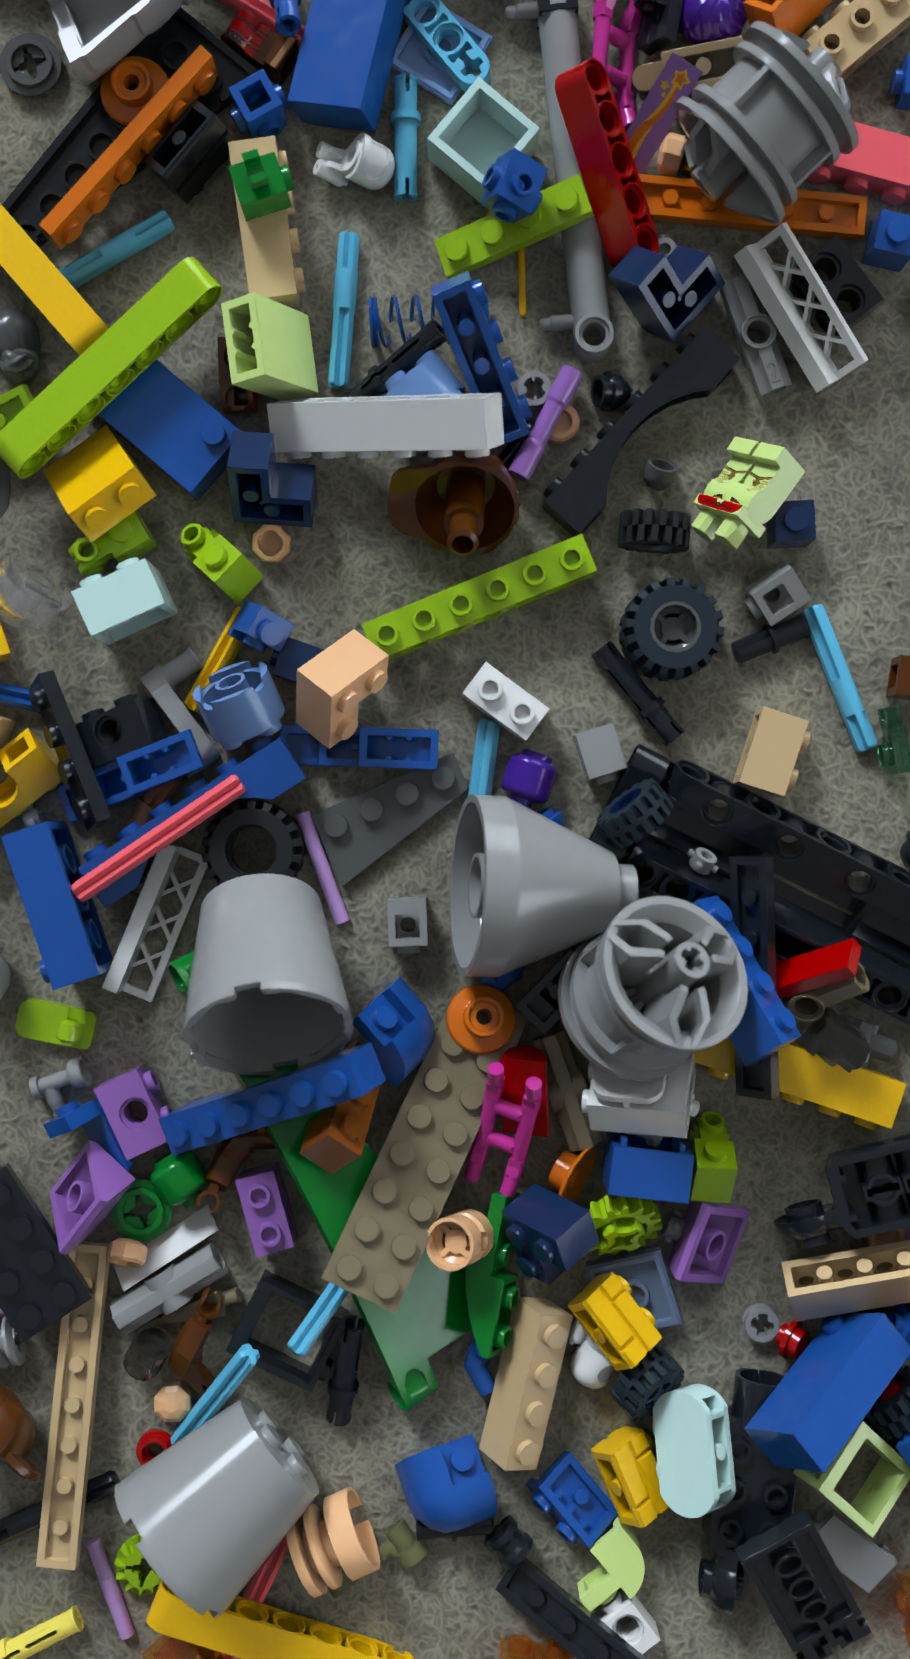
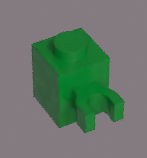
[228,149,295,221]

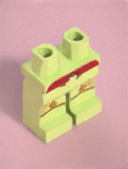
[691,436,806,550]

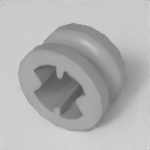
[516,371,552,410]
[742,1303,780,1343]

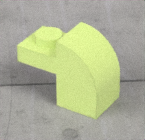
[577,1515,645,1611]

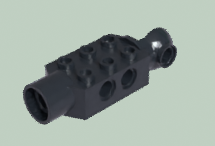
[774,1133,910,1249]
[698,1368,797,1617]

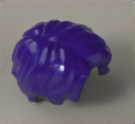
[679,0,748,44]

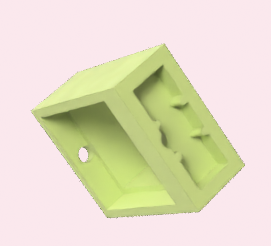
[792,1421,910,1538]

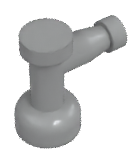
[29,1056,92,1118]

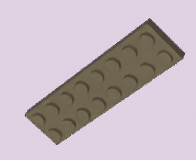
[321,984,528,1314]

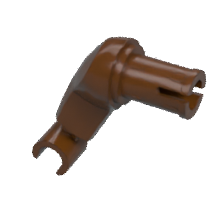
[195,1127,276,1214]
[168,1287,225,1398]

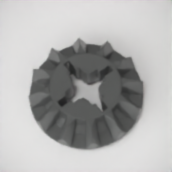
[0,33,63,99]

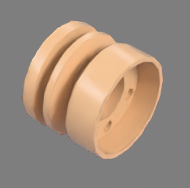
[286,1487,381,1598]

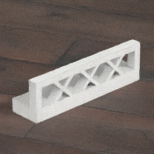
[734,222,869,393]
[102,843,208,1002]

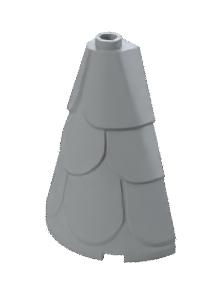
[47,0,193,86]

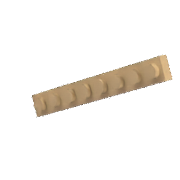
[36,1241,110,1571]

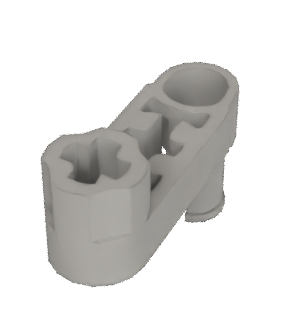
[139,647,222,779]

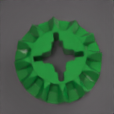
[110,1178,173,1242]

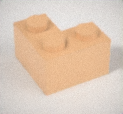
[296,629,389,749]

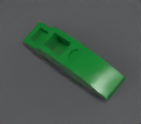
[465,1191,521,1359]

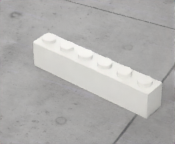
[267,393,504,459]

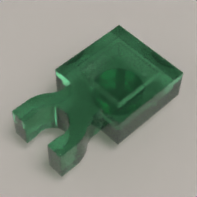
[877,705,910,775]

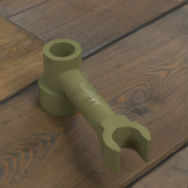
[328,1518,429,1598]

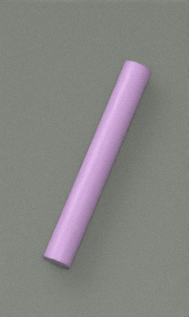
[295,810,350,925]

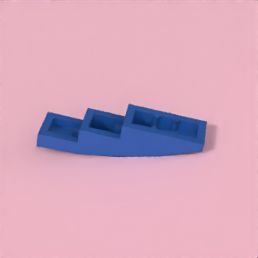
[280,725,439,770]
[56,729,205,823]

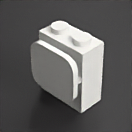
[581,1052,696,1138]

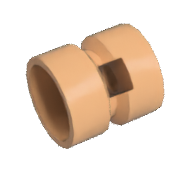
[426,1209,494,1271]

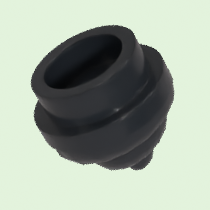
[591,371,633,412]

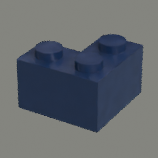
[609,245,725,342]
[227,431,317,528]
[501,1183,599,1286]

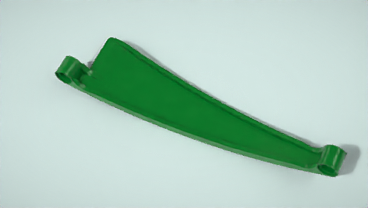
[168,950,472,1412]

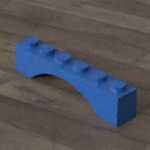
[78,735,307,908]
[158,1042,386,1156]

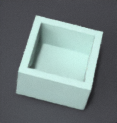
[427,77,540,209]
[71,557,178,645]

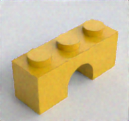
[0,728,61,829]

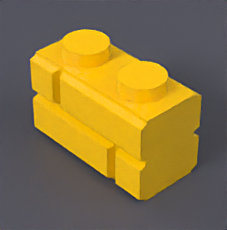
[568,1272,662,1371]
[591,1426,669,1528]

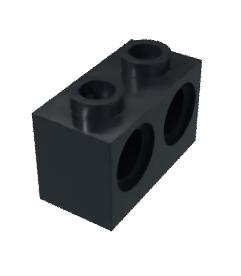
[791,236,884,336]

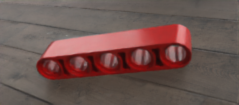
[555,58,659,268]

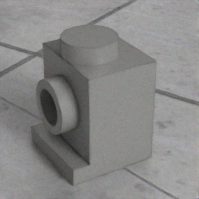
[743,560,812,626]
[387,896,428,954]

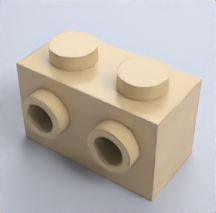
[733,706,811,797]

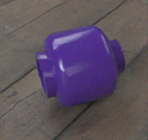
[501,749,557,809]

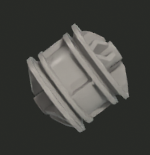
[673,21,859,225]
[558,896,748,1081]

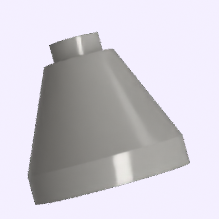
[449,794,639,977]

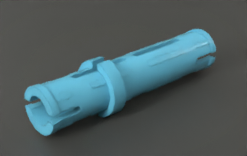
[390,74,421,202]

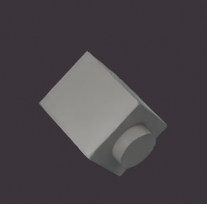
[573,723,627,785]

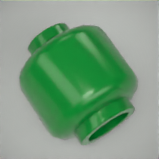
[150,1150,207,1209]

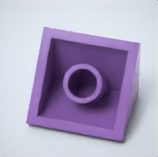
[50,1140,136,1255]
[667,1201,751,1284]

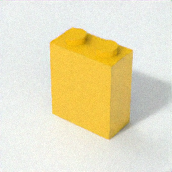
[43,425,156,543]

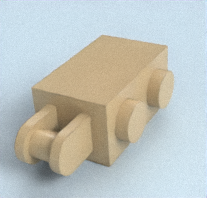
[632,35,744,91]

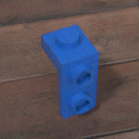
[43,1098,133,1171]

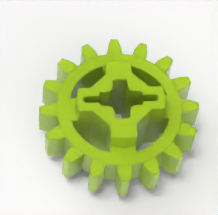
[588,1195,663,1255]

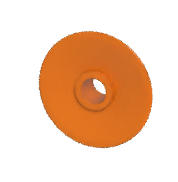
[100,56,169,126]
[446,984,516,1055]
[548,1147,597,1202]

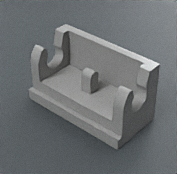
[810,1501,897,1593]

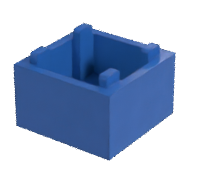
[601,1131,694,1204]

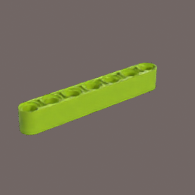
[0,257,223,479]

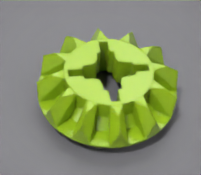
[114,1534,162,1599]

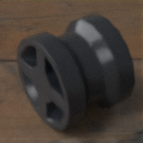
[484,1515,533,1570]

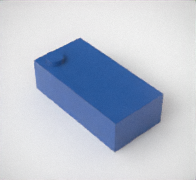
[287,0,408,133]
[97,359,240,502]
[1,821,113,990]
[744,1313,910,1473]

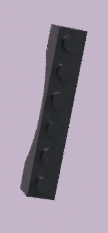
[543,326,741,537]

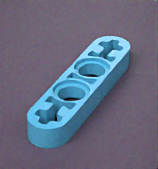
[403,0,491,92]

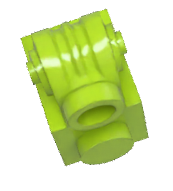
[68,510,158,576]
[181,523,264,605]
[689,1111,738,1204]

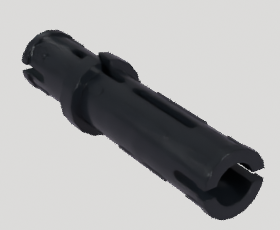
[344,318,449,397]
[592,641,685,747]
[326,1315,365,1426]

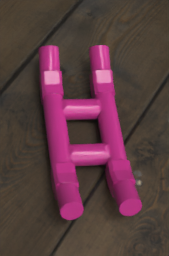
[592,0,642,132]
[464,1062,542,1197]

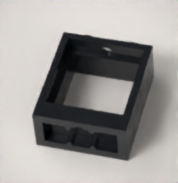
[226,1269,348,1392]

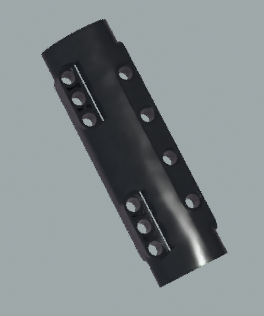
[589,744,910,1025]

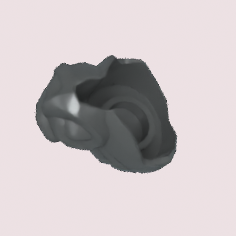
[0,308,41,384]

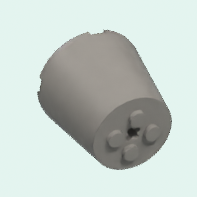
[183,873,353,1075]
[114,1397,319,1618]

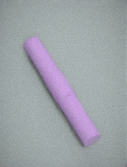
[85,1537,135,1640]

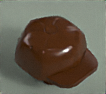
[388,450,521,556]
[0,1384,42,1481]

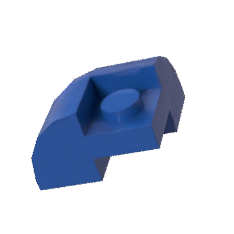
[352,976,435,1087]
[395,1434,497,1534]

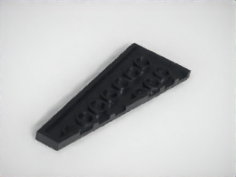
[0,7,259,270]

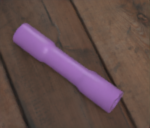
[508,365,583,482]

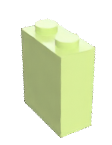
[221,292,319,400]

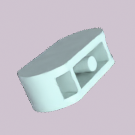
[652,1384,736,1518]

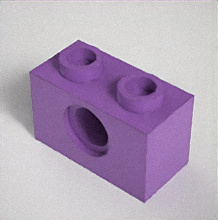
[93,1064,173,1161]
[235,1161,299,1257]

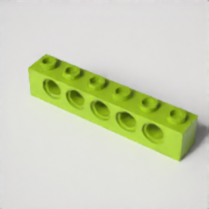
[361,534,597,661]

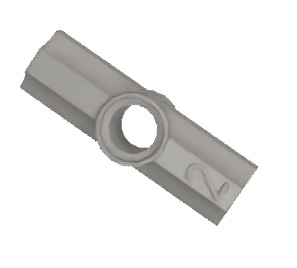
[719,274,792,400]
[109,1242,228,1335]

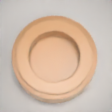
[548,405,580,444]

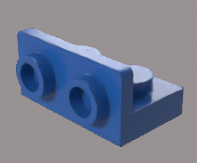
[525,1451,618,1548]

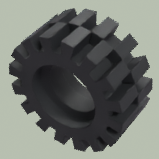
[618,508,691,554]

